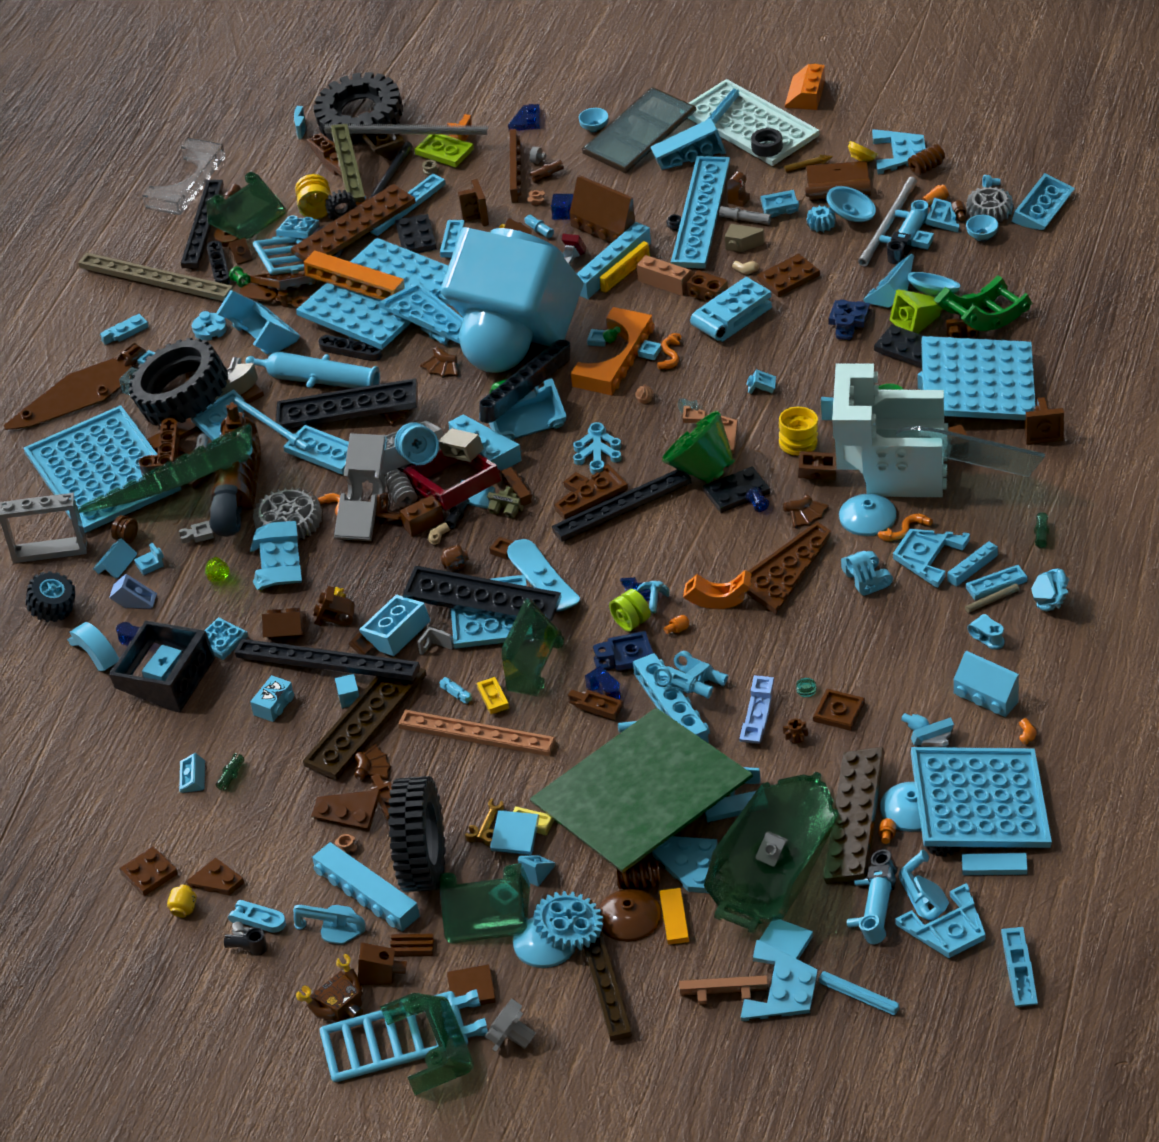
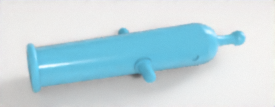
[245,352,380,388]

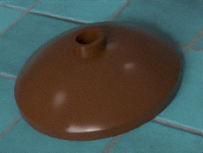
[598,889,661,942]

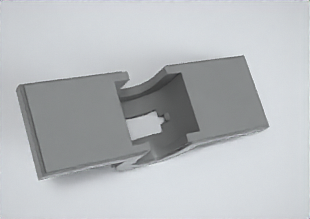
[334,433,387,541]

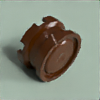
[111,515,138,544]

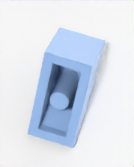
[109,574,157,609]

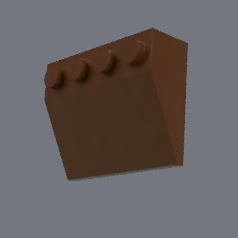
[570,175,635,243]

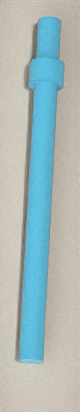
[233,397,311,451]

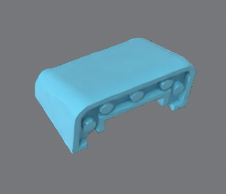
[489,378,567,440]

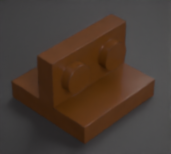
[458,179,489,226]
[1025,397,1064,445]

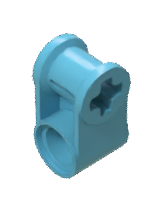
[967,614,1005,650]

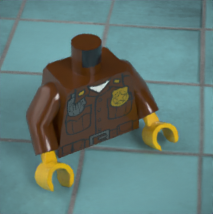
[296,954,363,1022]

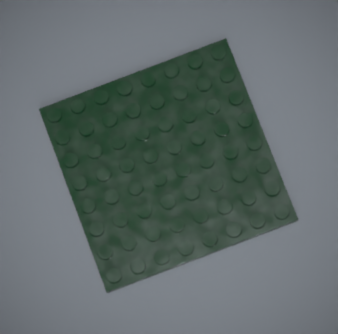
[530,707,753,873]

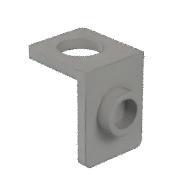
[418,627,454,655]
[756,831,788,866]

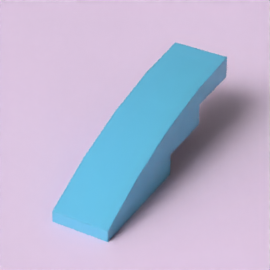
[1001,927,1038,1007]

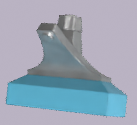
[911,717,954,747]

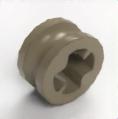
[422,160,438,175]

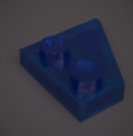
[508,104,540,131]

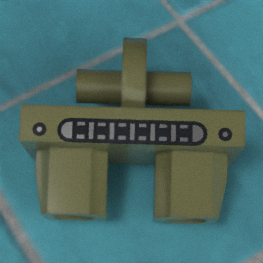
[487,486,524,518]

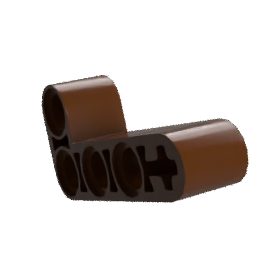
[139,418,180,480]

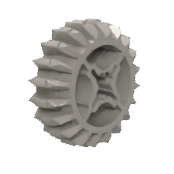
[966,186,1013,222]

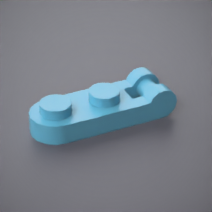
[228,900,286,933]

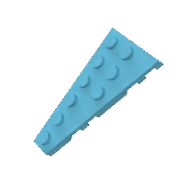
[379,282,464,344]

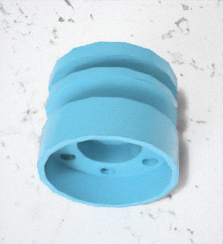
[395,422,439,465]

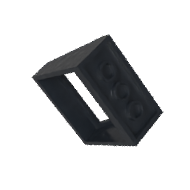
[109,620,215,713]

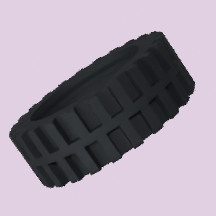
[129,338,228,426]

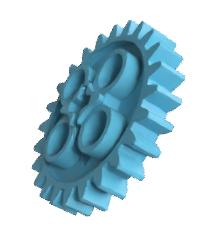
[533,891,603,951]

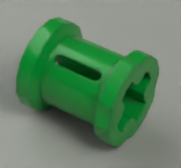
[229,266,251,288]

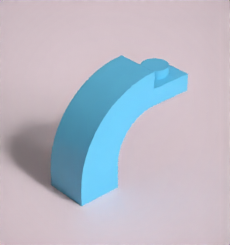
[67,622,119,671]

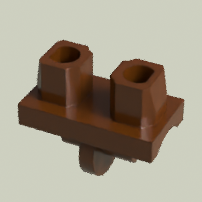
[946,314,979,338]

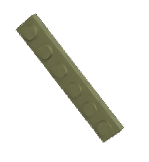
[331,124,365,202]

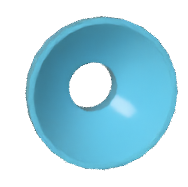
[579,108,609,132]
[966,215,998,241]

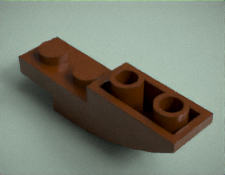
[307,133,342,176]

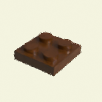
[119,846,178,896]

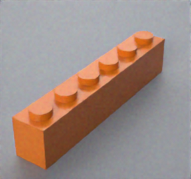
[304,250,405,300]

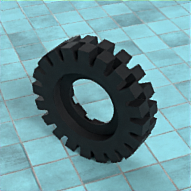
[314,72,403,144]

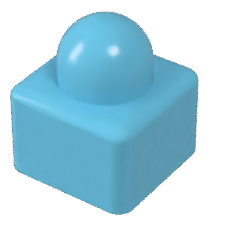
[441,227,584,373]

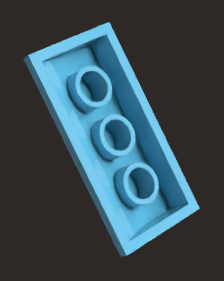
[1012,173,1075,230]

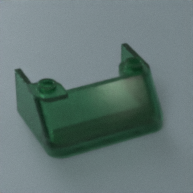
[380,993,474,1095]

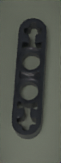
[207,241,230,285]
[318,335,383,361]

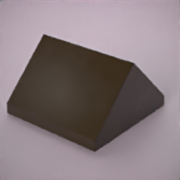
[361,124,404,161]

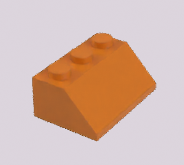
[785,64,825,110]

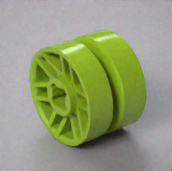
[609,589,651,632]

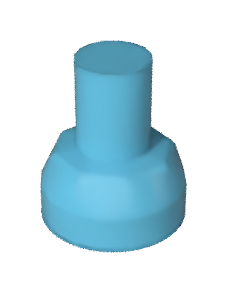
[982,175,1000,188]

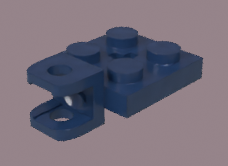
[828,300,870,340]
[593,631,653,671]

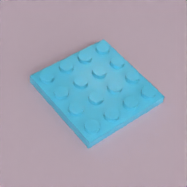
[451,575,532,649]

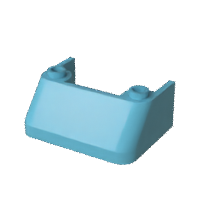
[216,290,300,355]

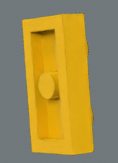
[477,677,509,714]

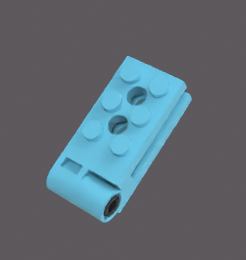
[690,277,772,342]

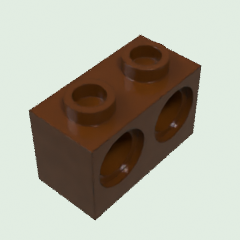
[687,270,728,302]

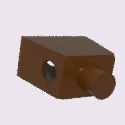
[358,942,407,985]

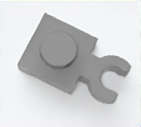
[179,521,214,544]

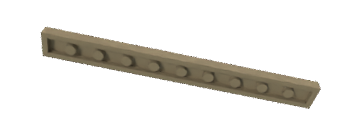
[78,253,233,301]

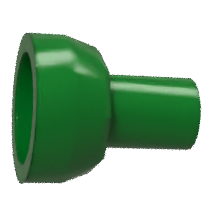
[603,326,621,343]

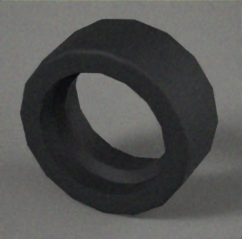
[751,128,783,157]

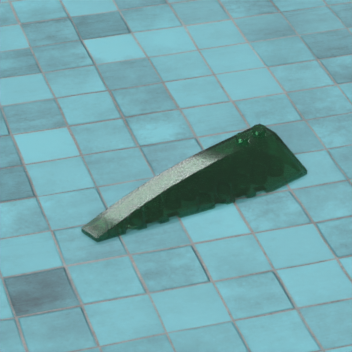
[78,423,252,513]

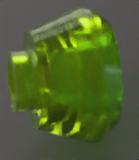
[205,557,229,582]

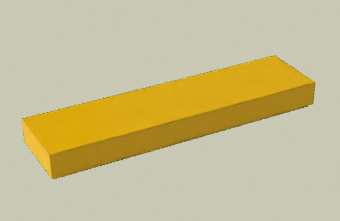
[600,241,650,293]

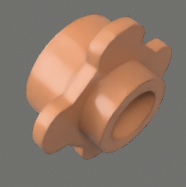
[527,190,545,205]
[335,834,357,853]

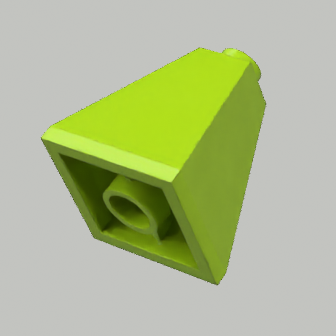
[890,289,942,334]

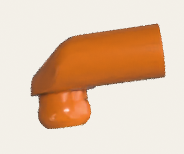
[1019,718,1037,745]

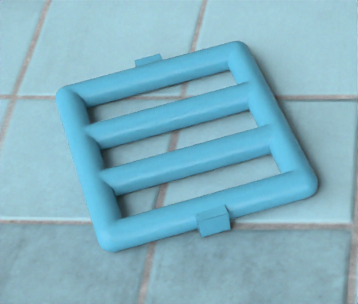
[253,236,304,275]

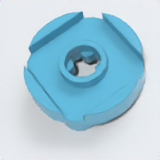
[192,311,227,341]

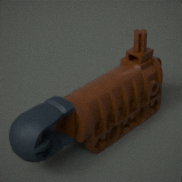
[209,402,261,537]

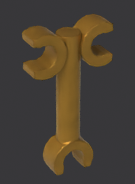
[465,799,504,847]

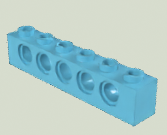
[633,653,710,743]

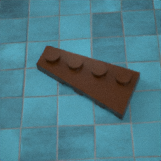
[554,464,628,520]

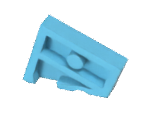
[926,198,959,233]

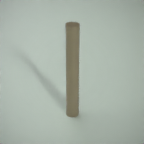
[965,584,1019,613]

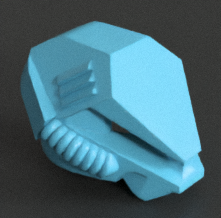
[1031,568,1069,611]

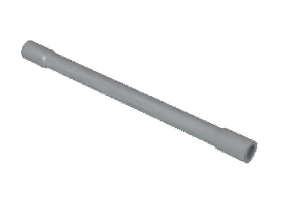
[858,177,917,267]

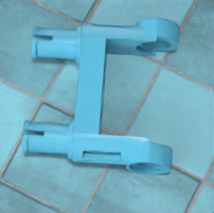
[653,651,728,699]

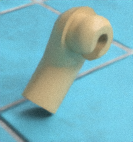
[428,523,450,545]

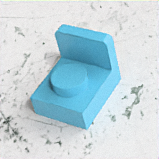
[747,369,776,394]
[134,543,164,575]

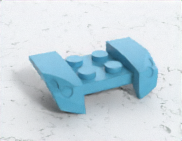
[250,521,302,590]

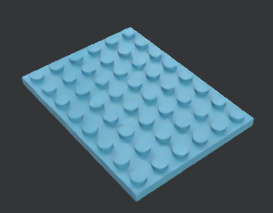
[296,238,448,350]
[24,405,181,533]

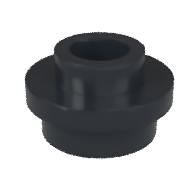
[666,214,681,230]

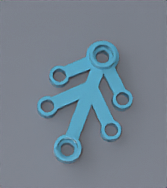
[573,422,622,474]

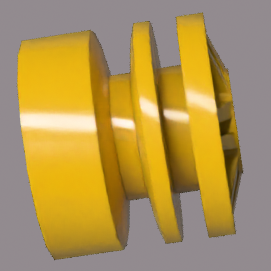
[295,174,331,219]
[779,407,818,455]

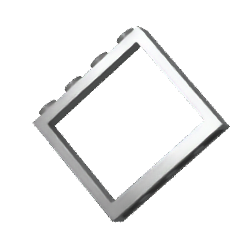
[0,493,87,563]

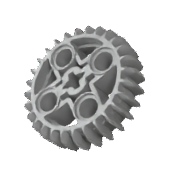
[253,487,322,542]

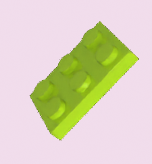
[415,134,474,167]

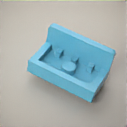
[760,190,799,217]

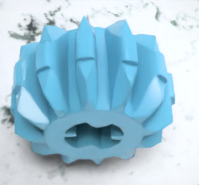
[807,205,836,233]

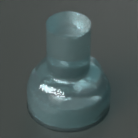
[678,398,698,413]

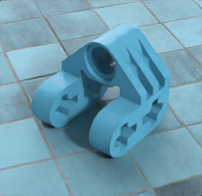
[841,551,893,595]

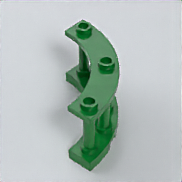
[934,275,1033,331]

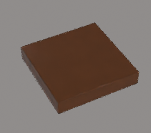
[813,689,865,731]
[447,964,496,1009]

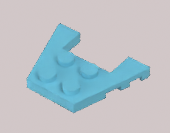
[872,129,926,174]
[893,529,970,588]
[895,883,985,958]
[741,940,817,1021]

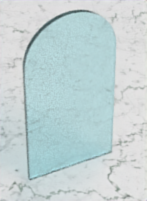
[896,426,1045,477]

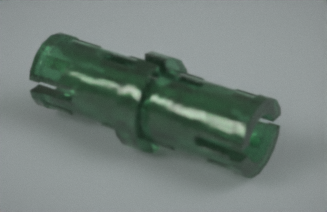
[1034,512,1049,548]
[215,753,245,791]

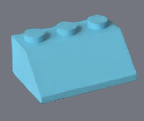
[359,595,431,656]
[954,651,1019,717]

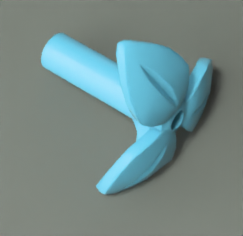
[636,581,670,613]

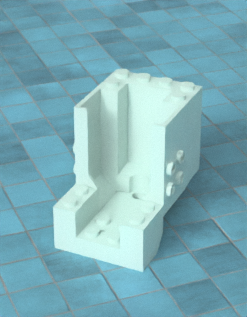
[832,364,948,497]

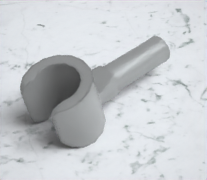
[232,922,251,935]

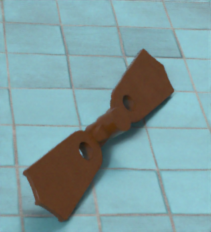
[239,283,310,308]

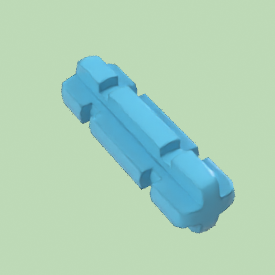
[439,677,472,704]

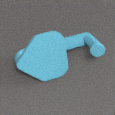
[899,850,949,920]
[293,905,366,945]

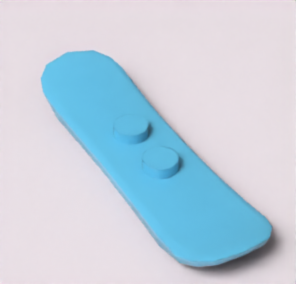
[507,539,580,611]

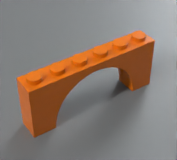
[571,307,655,395]

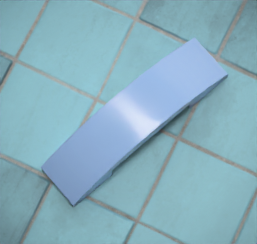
[739,675,774,744]

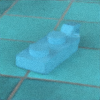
[100,314,149,345]

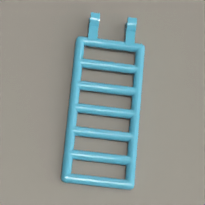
[320,989,488,1082]

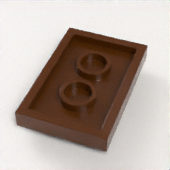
[757,253,820,297]

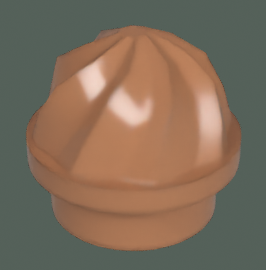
[635,385,654,404]

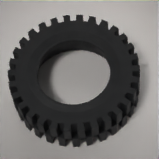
[388,776,446,892]

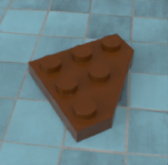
[250,273,321,290]

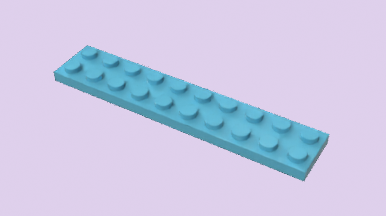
[671,156,730,269]

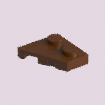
[186,858,244,896]

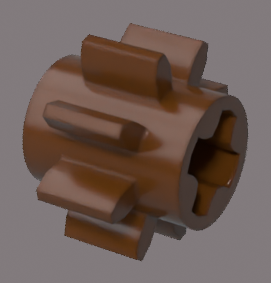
[783,718,809,744]

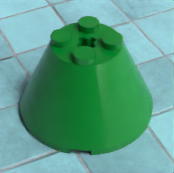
[662,411,735,484]

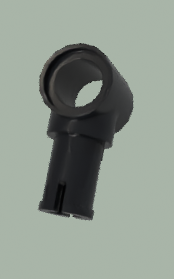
[224,927,268,956]

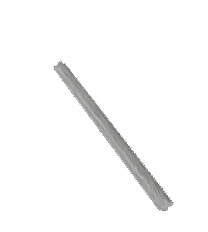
[325,124,488,135]

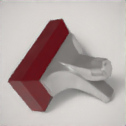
[561,234,587,265]

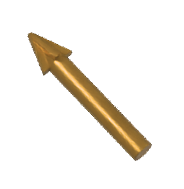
[784,154,833,172]

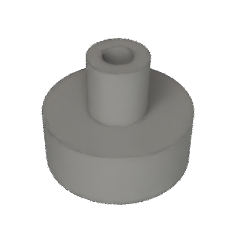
[530,146,546,164]

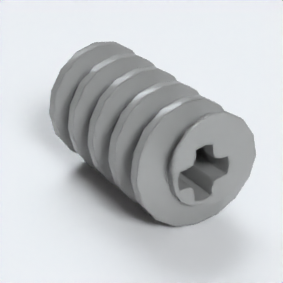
[385,469,418,508]

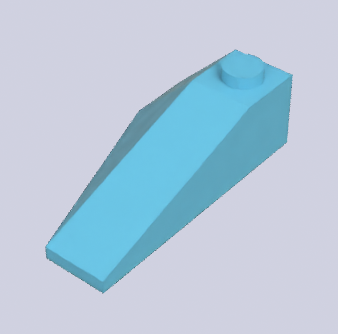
[863,254,914,308]

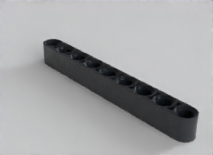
[479,340,570,423]

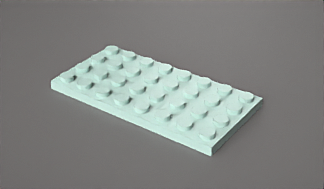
[680,79,820,166]

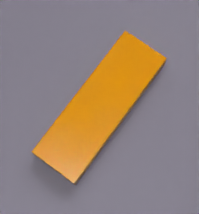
[659,888,689,945]

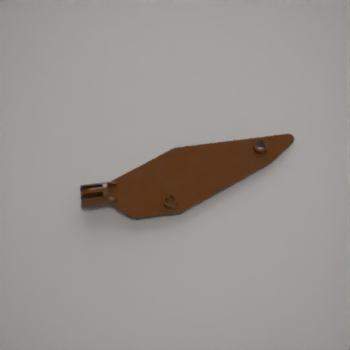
[4,343,147,430]

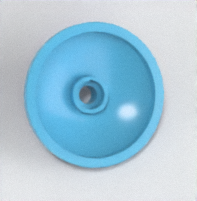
[827,186,876,222]
[908,272,960,298]
[839,494,896,536]
[880,782,922,832]
[513,917,576,968]

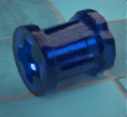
[746,488,769,512]

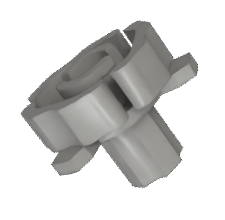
[485,998,536,1052]

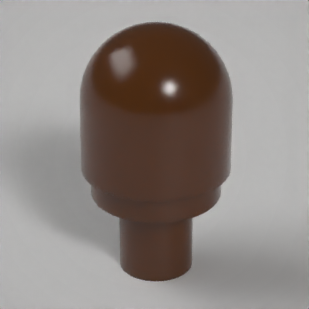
[951,200,966,221]

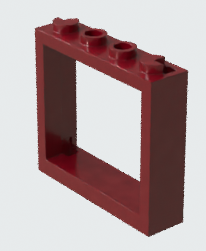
[404,450,501,511]

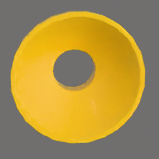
[848,141,877,162]

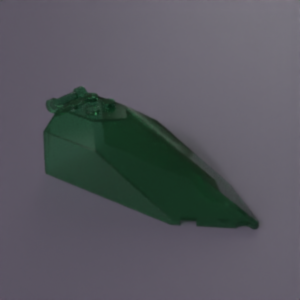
[704,772,839,934]

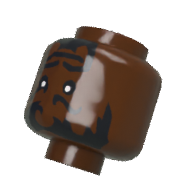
[440,545,470,572]

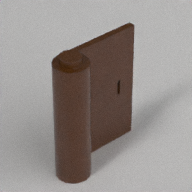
[805,161,871,201]

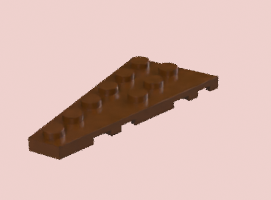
[745,522,831,614]

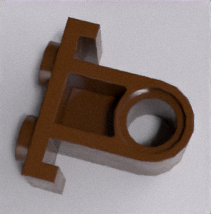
[312,586,355,626]

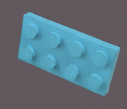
[283,425,349,475]

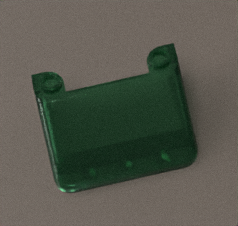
[206,171,286,239]
[501,599,564,697]
[439,863,530,943]

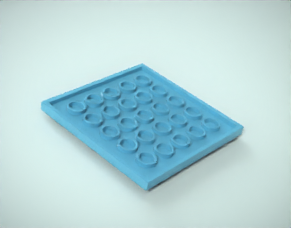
[921,336,1035,420]
[911,747,1052,848]

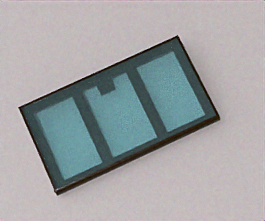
[582,87,697,173]

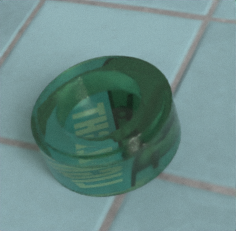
[796,678,816,697]

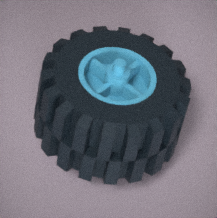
[25,571,76,622]

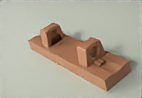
[679,976,768,1005]

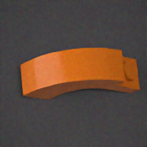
[683,570,751,609]

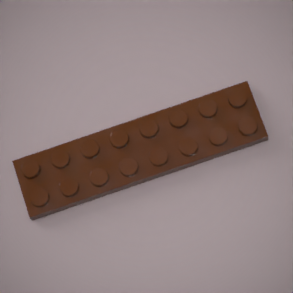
[291,184,416,261]

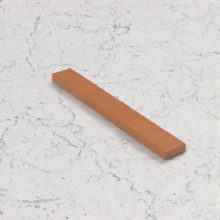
[398,710,556,757]

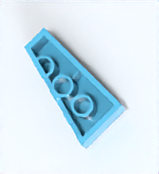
[651,118,726,170]
[448,414,522,472]

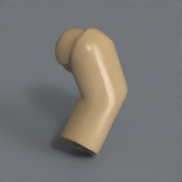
[732,261,759,275]

